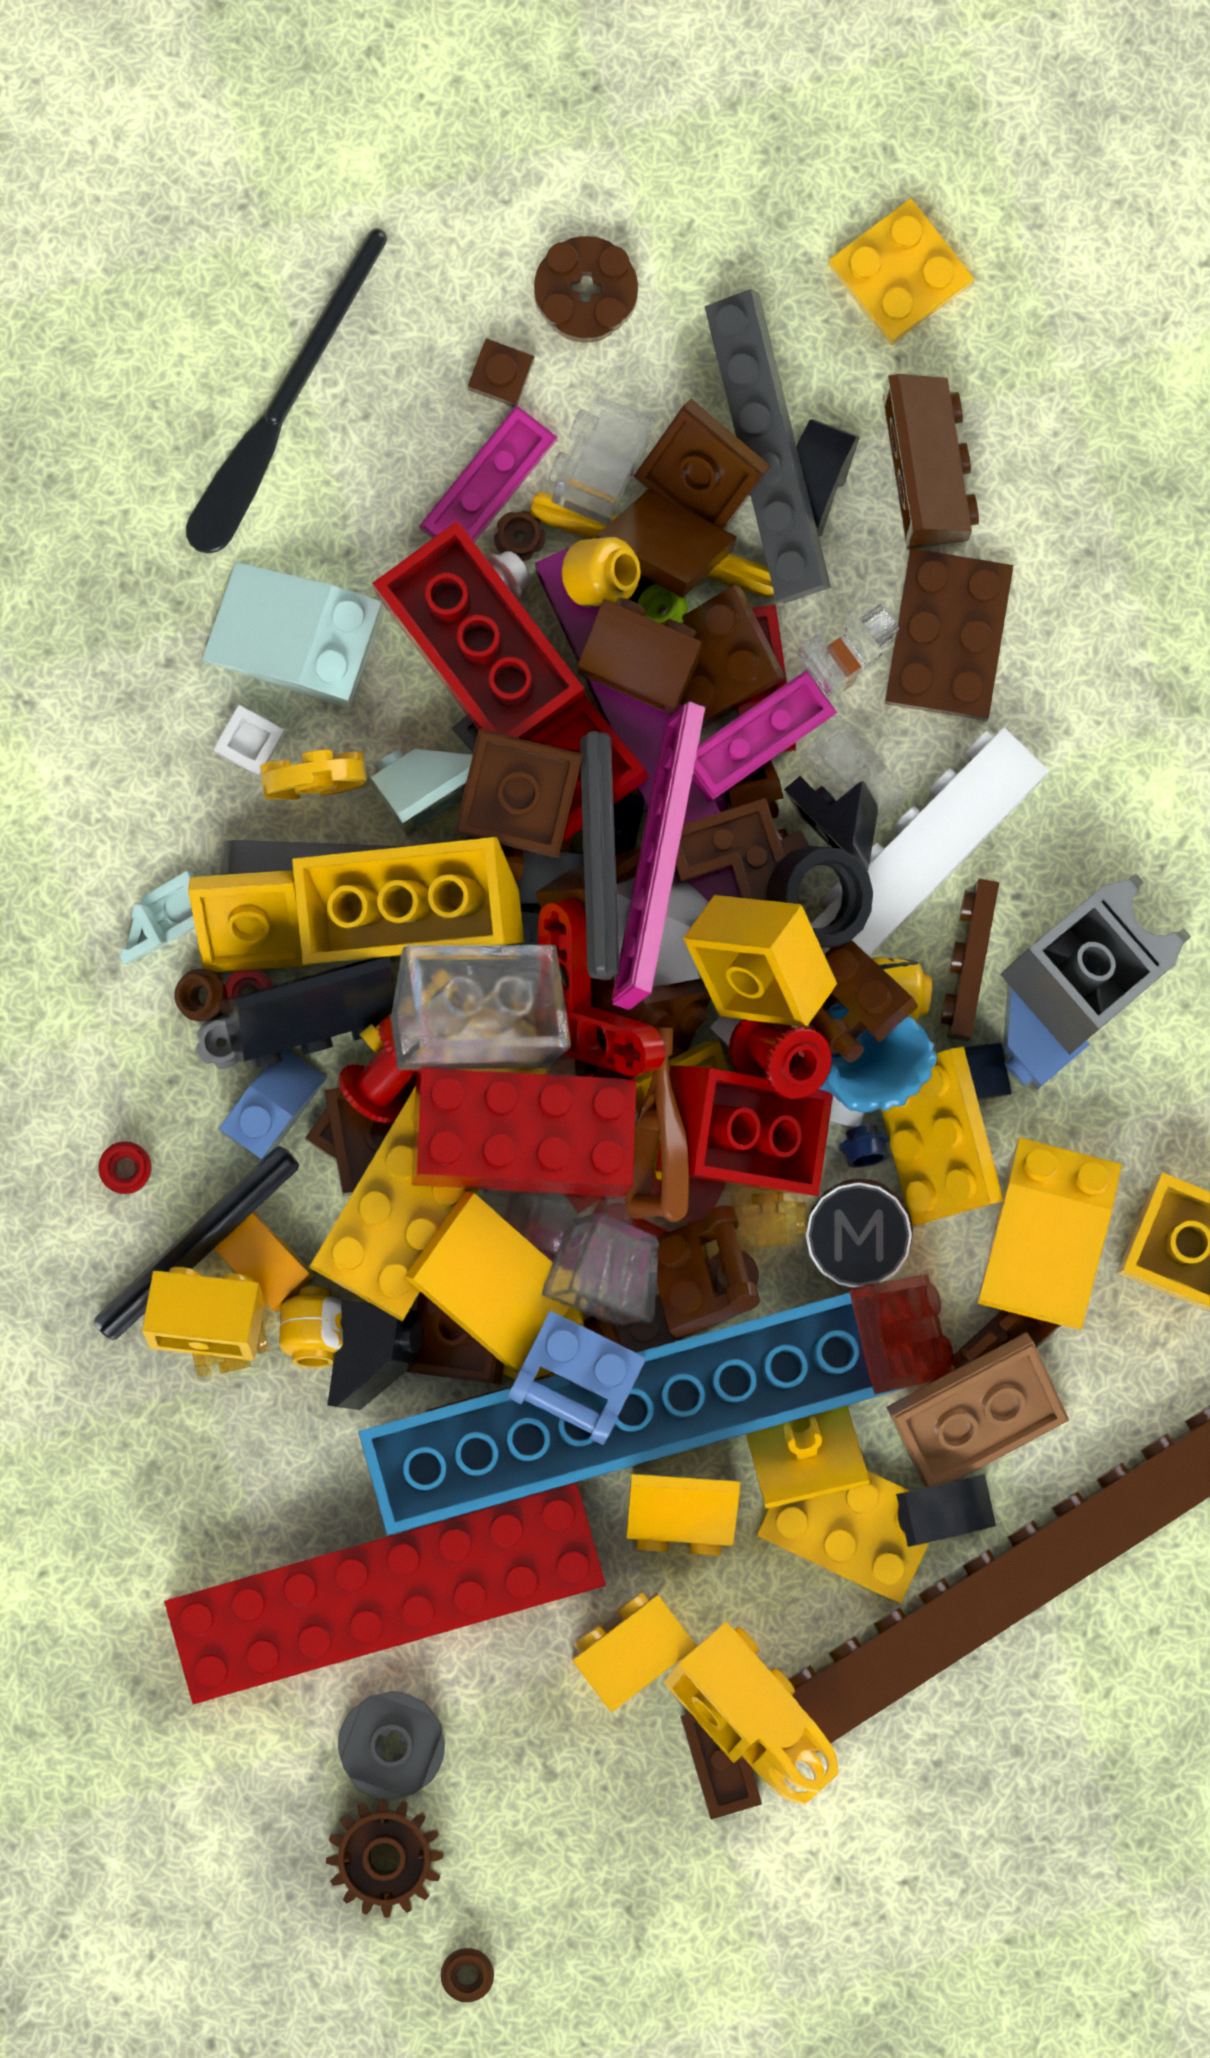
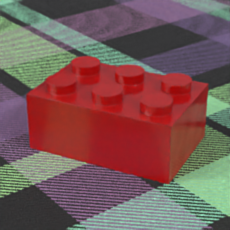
[655,1065,833,1196]

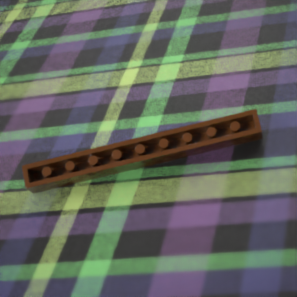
[788,1405,1210,1753]

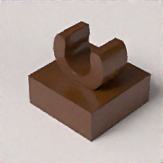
[725,760,784,819]

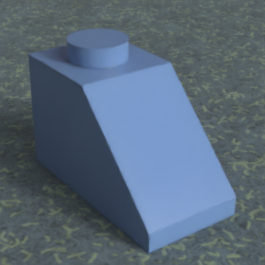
[1003,984,1090,1090]
[219,1049,327,1160]

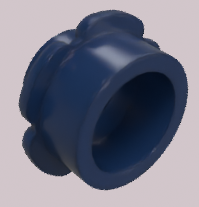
[839,1125,890,1168]

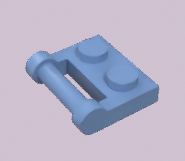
[507,1311,646,1446]

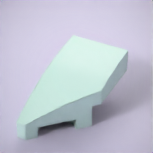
[120,871,195,964]

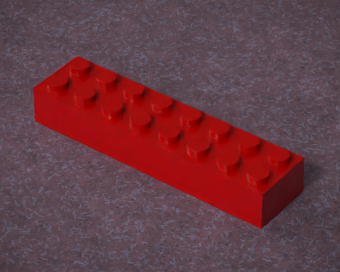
[164,1482,606,1705]

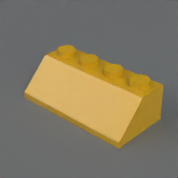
[292,837,524,965]

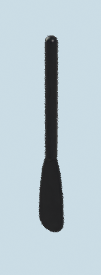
[186,228,387,554]

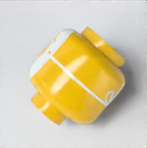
[279,1286,343,1368]

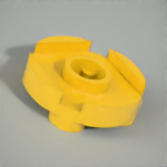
[260,749,367,801]

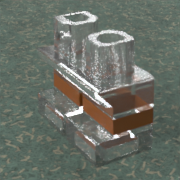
[794,604,899,701]

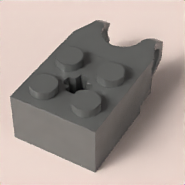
[1000,874,1191,1055]

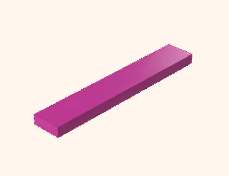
[612,702,705,1010]

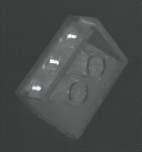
[391,945,571,1070]

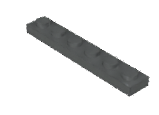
[704,289,831,604]

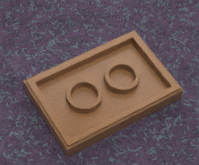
[886,1332,1069,1487]

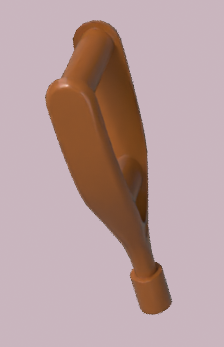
[625,1028,689,1222]

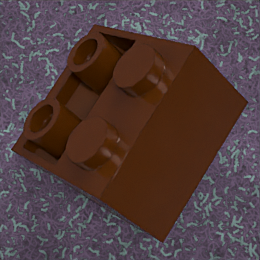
[578,597,702,716]

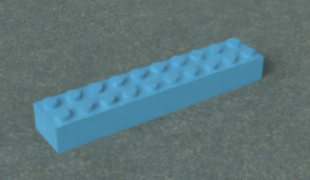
[358,1286,904,1536]

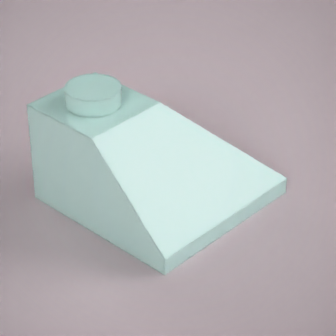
[370,749,472,836]

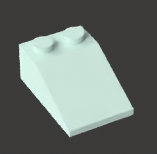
[202,562,384,710]

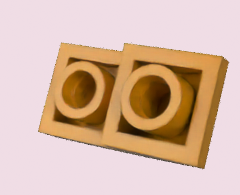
[214,1211,314,1312]

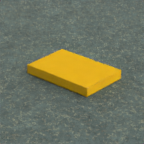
[405,1191,582,1374]

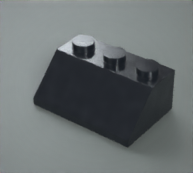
[219,957,395,1069]

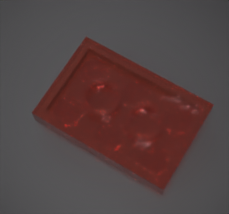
[849,1274,954,1395]

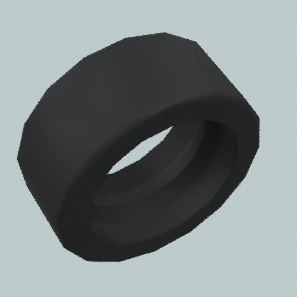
[766,845,873,948]

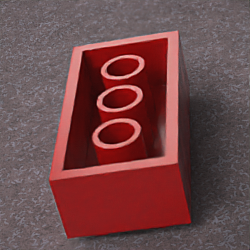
[372,520,585,740]
[411,1067,636,1197]

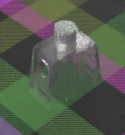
[541,1196,659,1329]

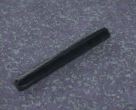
[94,1146,299,1340]

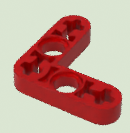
[538,899,665,1076]

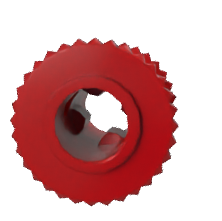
[339,1016,443,1123]
[728,1019,832,1100]

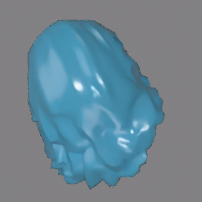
[809,1005,937,1113]

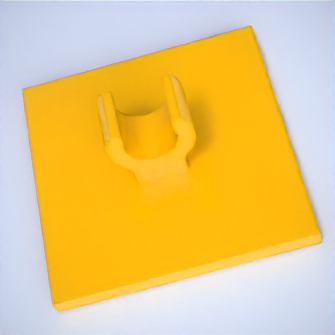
[745,1405,870,1509]

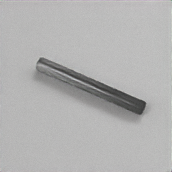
[580,731,620,980]

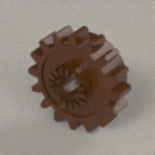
[326,1799,444,1918]

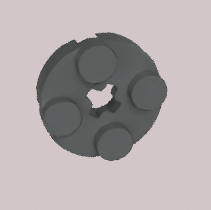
[338,1691,445,1800]

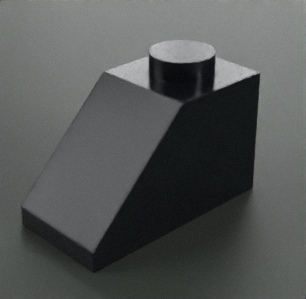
[327,1300,424,1410]

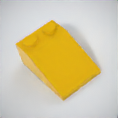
[977,1137,1122,1330]
[626,1474,741,1556]

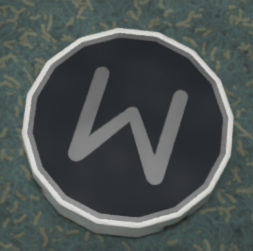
[805,1182,912,1289]

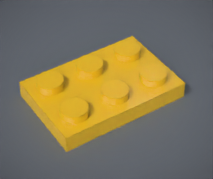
[881,1047,1004,1226]
[756,1471,930,1604]

